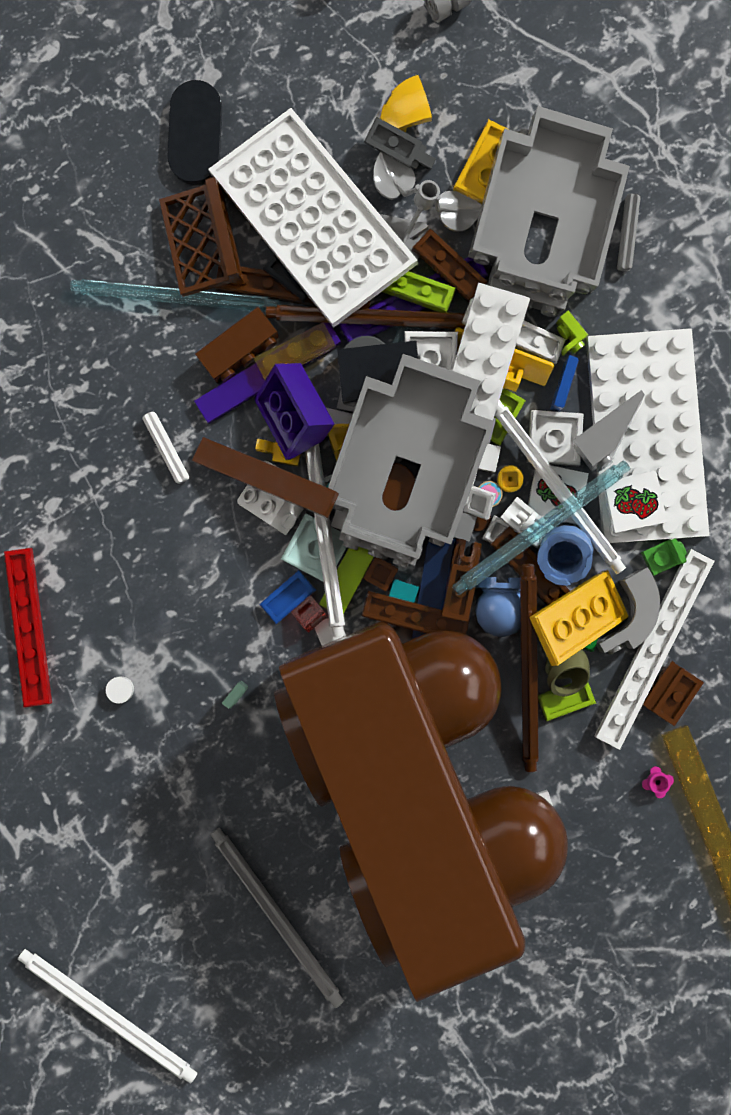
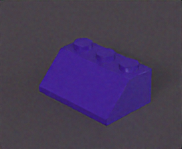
[254,363,334,460]

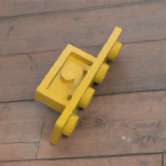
[455,327,554,392]

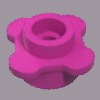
[642,766,674,798]

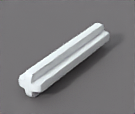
[142,412,189,484]

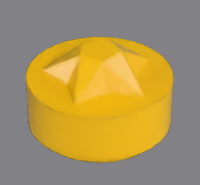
[497,465,524,492]

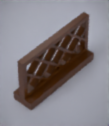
[159,177,244,297]

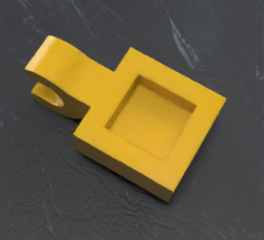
[255,439,300,467]

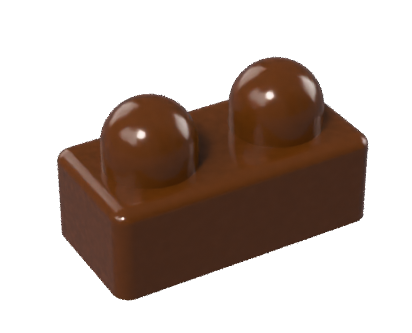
[274,622,568,1002]

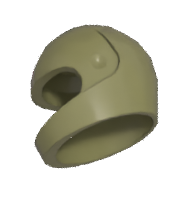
[545,649,590,696]

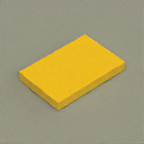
[453,120,509,204]

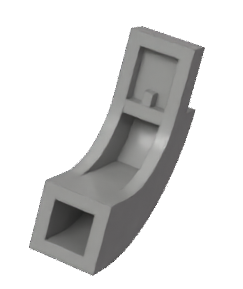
[596,567,660,654]

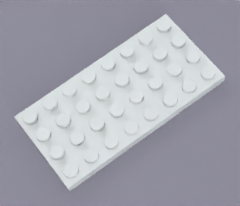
[208,108,418,328]
[586,329,709,543]

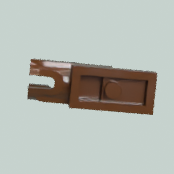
[441,539,482,622]

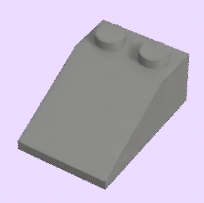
[573,390,645,471]

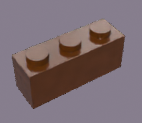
[195,307,279,384]

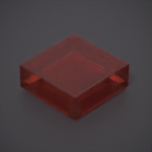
[291,595,328,633]

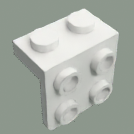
[237,461,304,535]

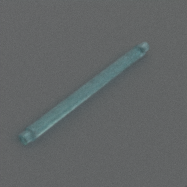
[71,279,279,312]
[453,460,630,595]

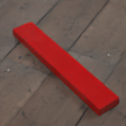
[4,548,52,707]

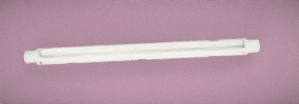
[494,400,626,575]
[305,444,345,638]
[18,949,197,1084]

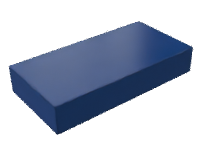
[550,355,579,412]
[259,570,316,624]

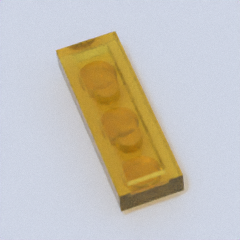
[254,322,336,380]

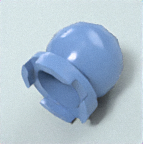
[537,525,593,586]
[475,577,521,638]

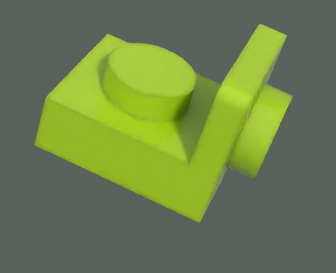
[556,310,588,356]

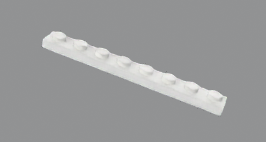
[594,549,714,750]

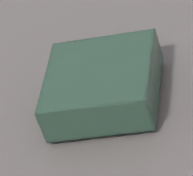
[222,681,248,709]

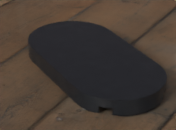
[167,80,222,185]

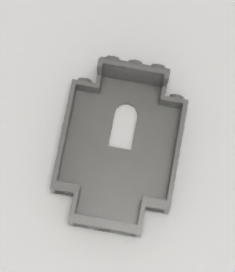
[468,106,630,317]
[328,354,495,568]

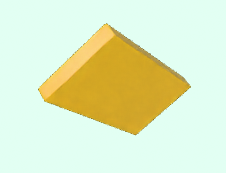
[529,570,629,666]

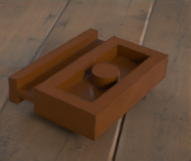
[643,660,704,726]

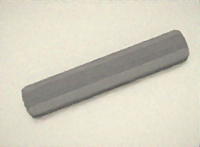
[617,194,640,271]

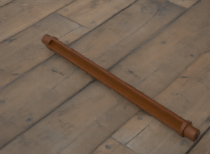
[266,305,465,329]
[520,564,539,772]

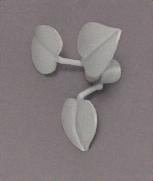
[373,152,482,260]

